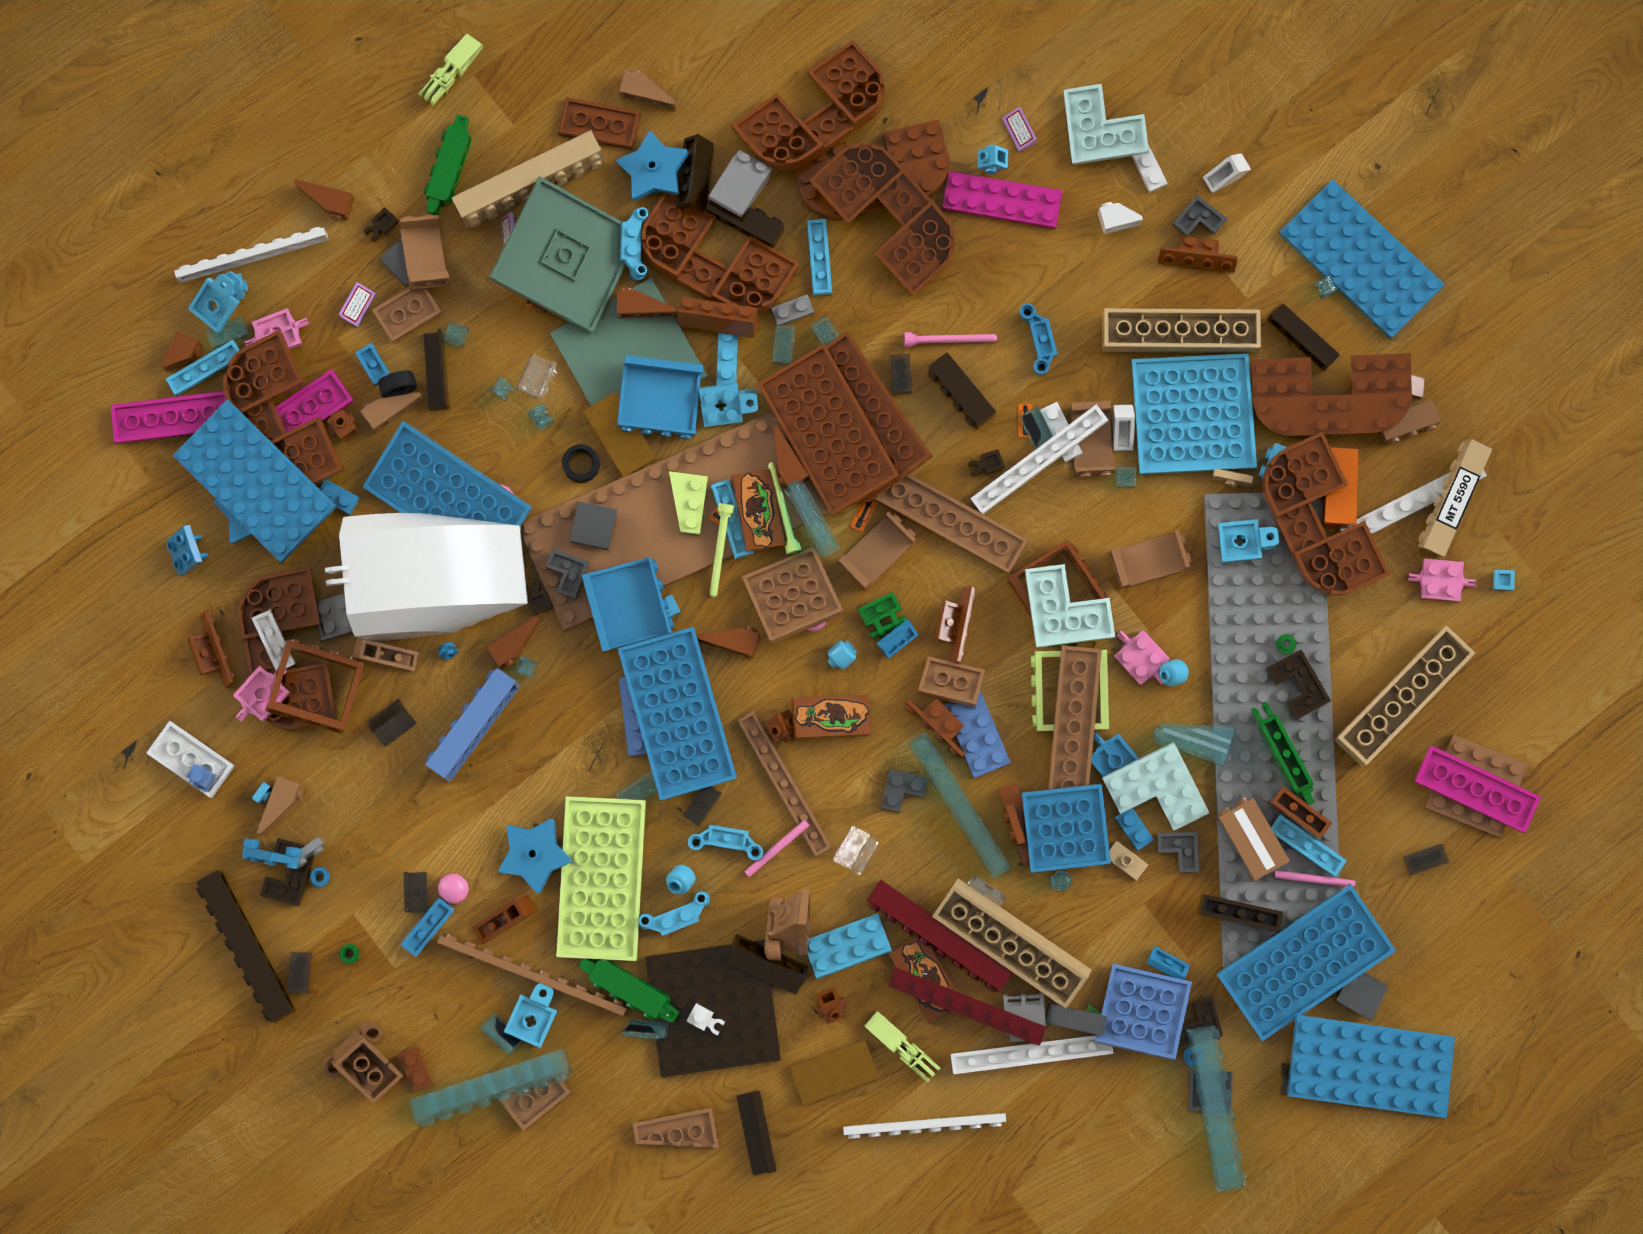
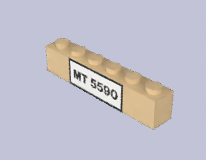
[1418,439,1492,557]

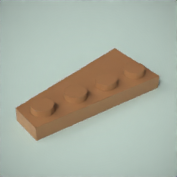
[632,1107,720,1148]

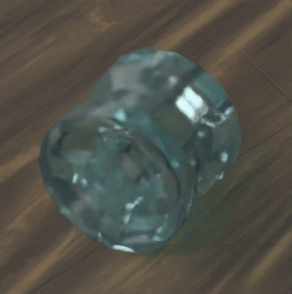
[1314,276,1338,299]
[489,376,514,401]
[514,656,538,678]

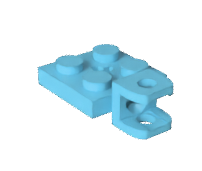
[188,271,242,333]
[699,383,758,427]
[1218,519,1279,563]
[504,983,557,1048]

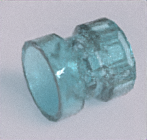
[528,404,555,431]
[1050,871,1071,892]

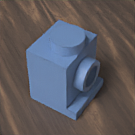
[186,763,217,792]

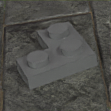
[1172,195,1227,237]
[545,548,590,599]
[881,769,928,813]
[1157,832,1199,873]

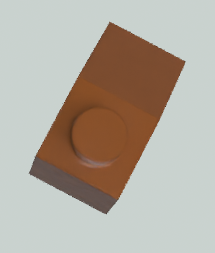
[160,331,202,372]

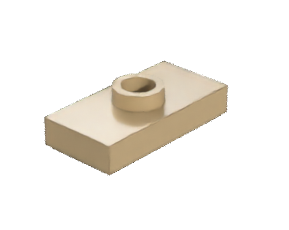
[1211,469,1253,487]
[1109,841,1148,881]

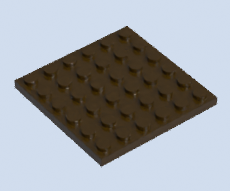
[645,940,781,1077]

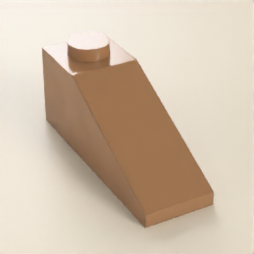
[619,69,677,111]
[360,392,424,433]
[352,638,419,671]
[256,776,304,835]

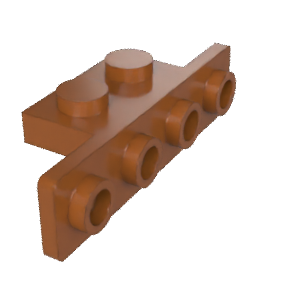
[1158,236,1238,273]
[935,586,975,663]
[188,610,234,688]
[905,698,965,758]
[998,784,1030,865]

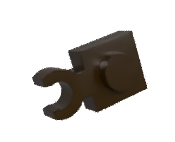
[364,207,399,242]
[968,449,1005,476]
[526,579,553,616]

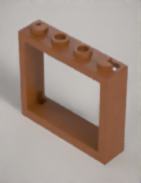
[1007,540,1111,618]
[265,639,364,734]

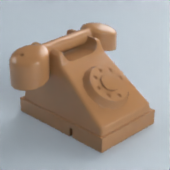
[764,889,811,961]
[323,1020,403,1104]

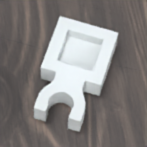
[687,1003,725,1035]

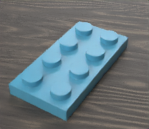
[807,913,892,979]

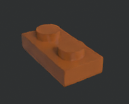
[398,1047,434,1092]

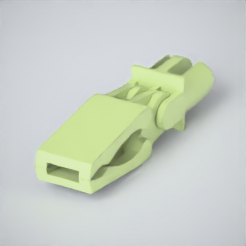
[418,34,483,106]
[864,1011,941,1083]

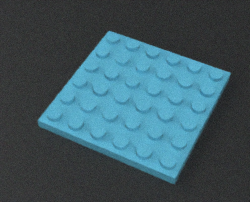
[1131,353,1257,475]

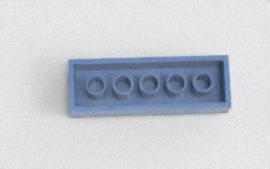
[425,668,521,782]

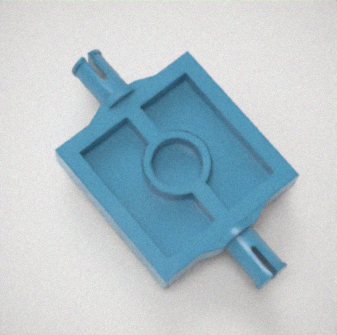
[1091,732,1139,777]

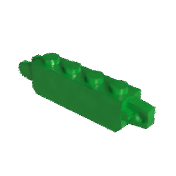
[424,114,472,215]
[1251,702,1315,805]
[579,959,680,1023]

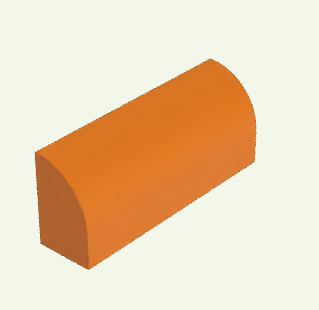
[1322,447,1358,529]

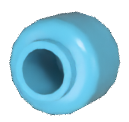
[827,640,857,670]
[1159,659,1189,687]
[666,865,696,894]

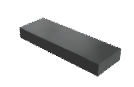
[1045,1003,1107,1036]

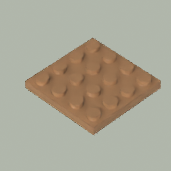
[742,546,844,644]
[1424,734,1528,838]

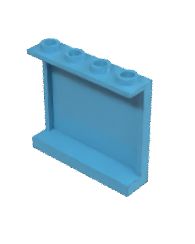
[617,355,703,439]
[582,556,674,651]

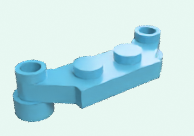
[620,207,648,282]
[688,825,763,861]
[639,891,710,936]

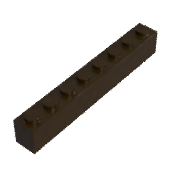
[196,870,296,1023]

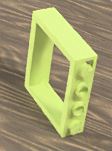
[1031,650,1109,731]

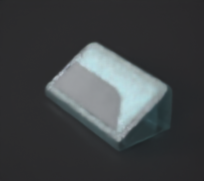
[1020,407,1053,450]
[480,1013,523,1056]
[622,1019,668,1039]

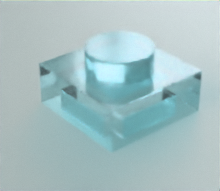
[444,322,469,347]
[1115,467,1136,488]

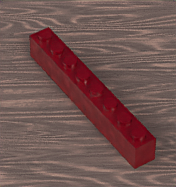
[867,880,1013,993]
[888,967,1047,1046]

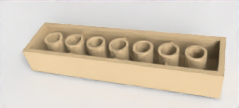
[452,130,604,229]
[1102,308,1261,353]
[1334,625,1475,768]
[932,878,1091,1008]

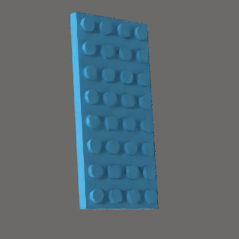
[1279,179,1445,340]
[173,399,337,563]
[363,421,533,527]
[617,627,737,801]
[1216,883,1396,1041]
[1287,1015,1455,1118]

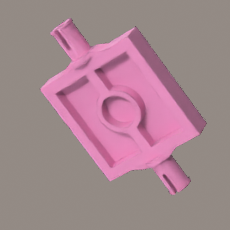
[244,308,309,349]
[1407,558,1476,602]
[1114,630,1170,686]
[233,666,290,722]

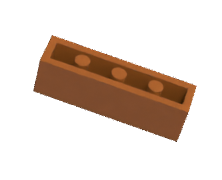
[677,297,759,338]

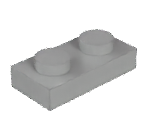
[771,295,814,327]
[297,837,327,869]

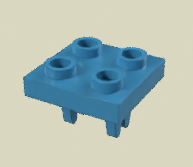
[166,525,209,576]

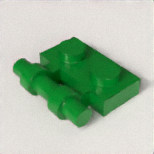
[858,592,907,639]

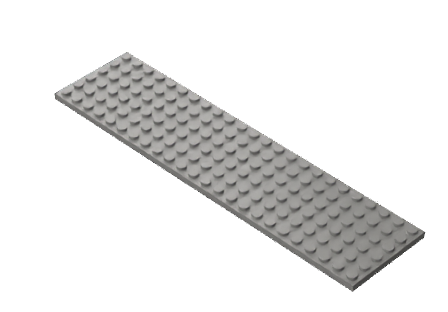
[1204,493,1340,967]

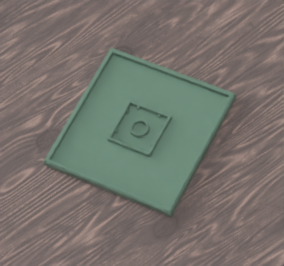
[488,176,642,334]
[550,278,708,406]

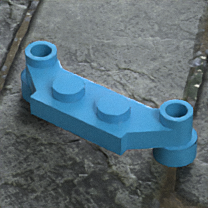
[1019,303,1058,377]
[242,838,303,869]

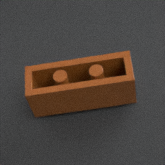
[1268,786,1332,840]

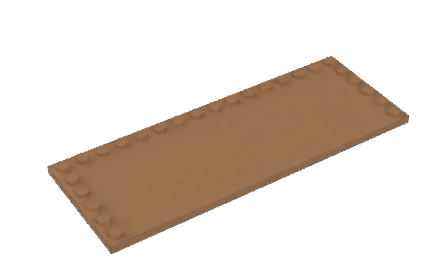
[520,412,830,631]

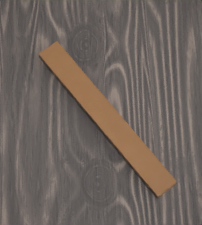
[736,710,832,858]

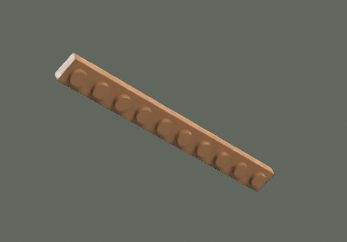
[437,933,628,1016]

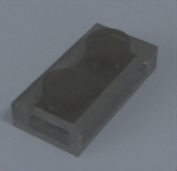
[890,354,912,395]
[1403,844,1449,875]
[287,951,312,993]

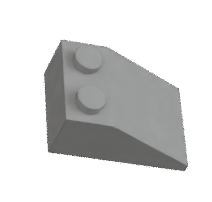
[708,150,773,217]

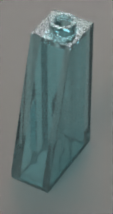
[784,480,841,558]
[1153,723,1237,767]

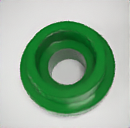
[1276,634,1296,654]
[339,944,360,964]

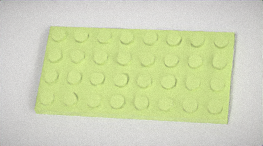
[556,796,646,961]

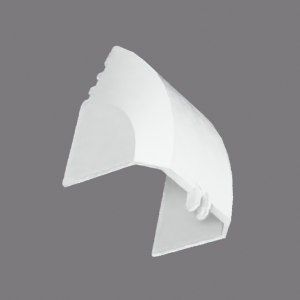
[325,513,528,642]

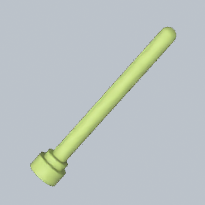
[768,462,801,554]
[710,503,734,598]

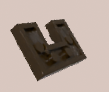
[1266,649,1331,721]
[260,838,315,907]
[1178,996,1223,1047]

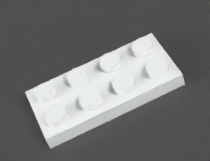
[147,721,235,798]

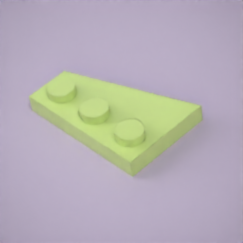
[669,471,708,535]

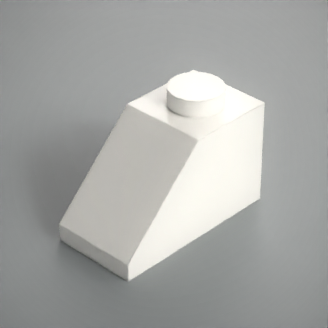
[1203,153,1251,193]
[1098,202,1143,235]
[1112,405,1135,451]

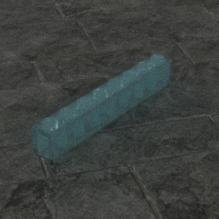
[908,732,1011,879]
[1187,1024,1246,1192]
[409,1049,573,1127]

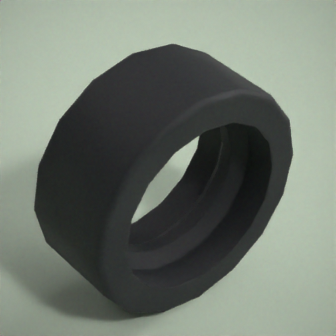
[378,370,417,398]
[562,444,600,483]

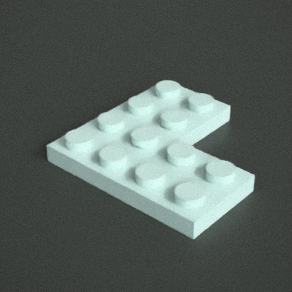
[1064,84,1149,165]
[1025,564,1115,648]
[1102,742,1209,830]

